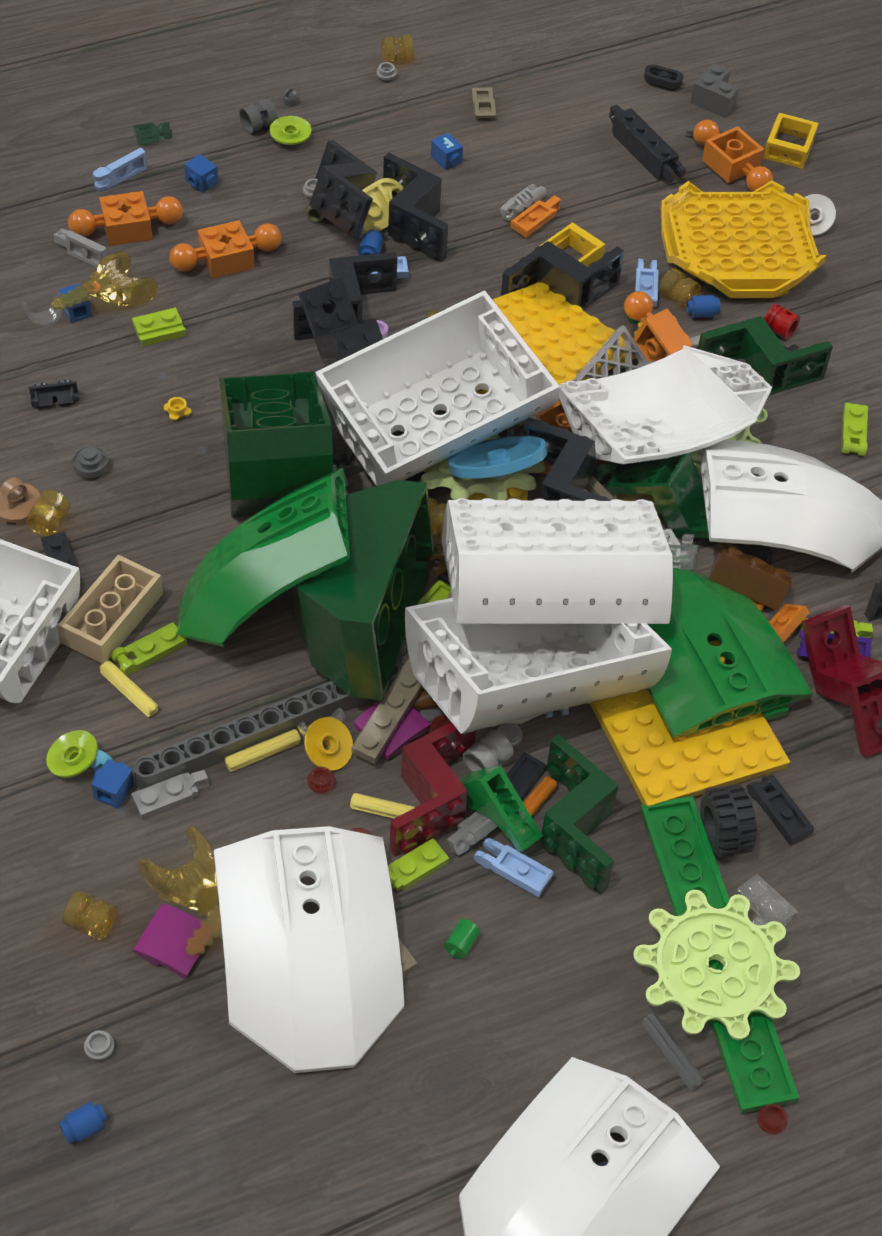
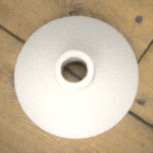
[805,194,836,236]

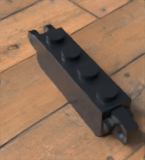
[609,105,686,182]

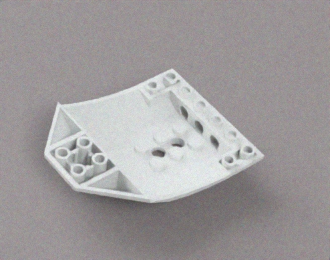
[559,345,772,464]
[698,440,882,572]
[214,826,405,1073]
[459,1057,720,1236]

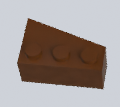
[709,542,792,611]

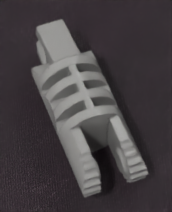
[500,184,548,221]

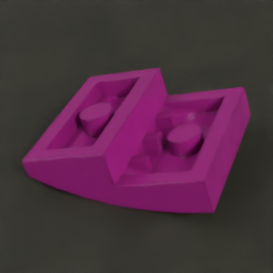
[353,701,431,760]
[132,903,214,979]

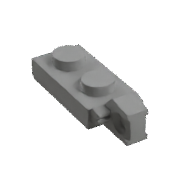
[53,228,108,269]
[131,770,209,820]
[447,811,498,855]

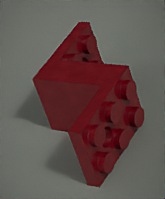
[801,605,882,757]
[389,722,476,857]

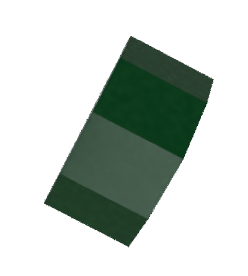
[219,371,333,517]
[288,480,434,701]

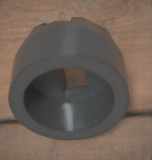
[283,88,299,107]

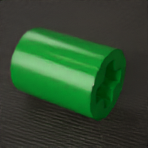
[444,919,481,959]

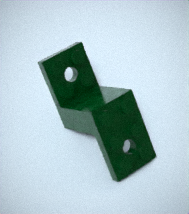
[698,316,833,396]
[607,453,709,538]
[540,734,618,895]

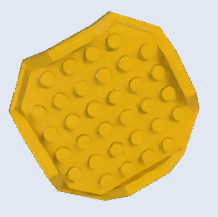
[660,181,827,298]

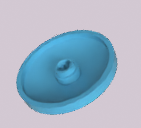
[448,436,547,479]

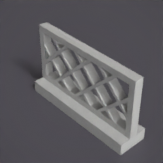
[572,325,655,381]

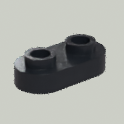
[644,65,684,90]

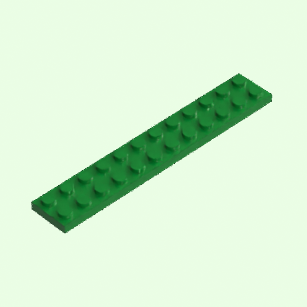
[640,796,799,1114]

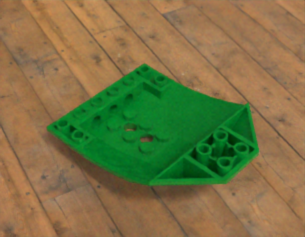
[177,468,350,647]
[647,561,813,739]

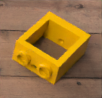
[763,113,819,169]
[540,222,605,267]

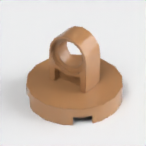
[0,477,42,526]

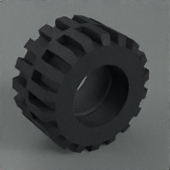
[700,784,757,858]

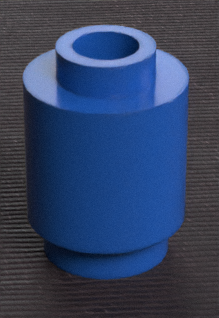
[358,229,384,256]
[686,295,720,318]
[59,1101,107,1144]

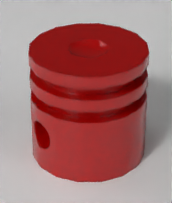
[764,303,800,340]

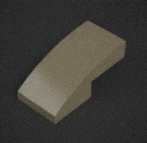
[471,87,496,118]

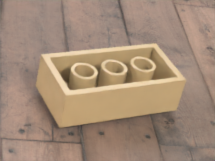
[58,555,163,664]

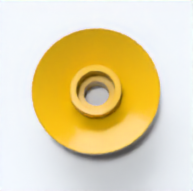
[304,717,353,771]

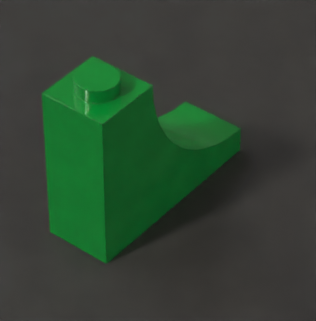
[460,766,543,852]

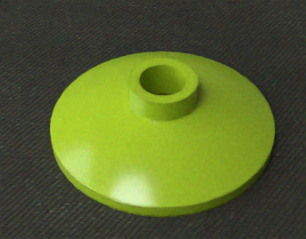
[270,116,312,145]
[46,730,98,778]

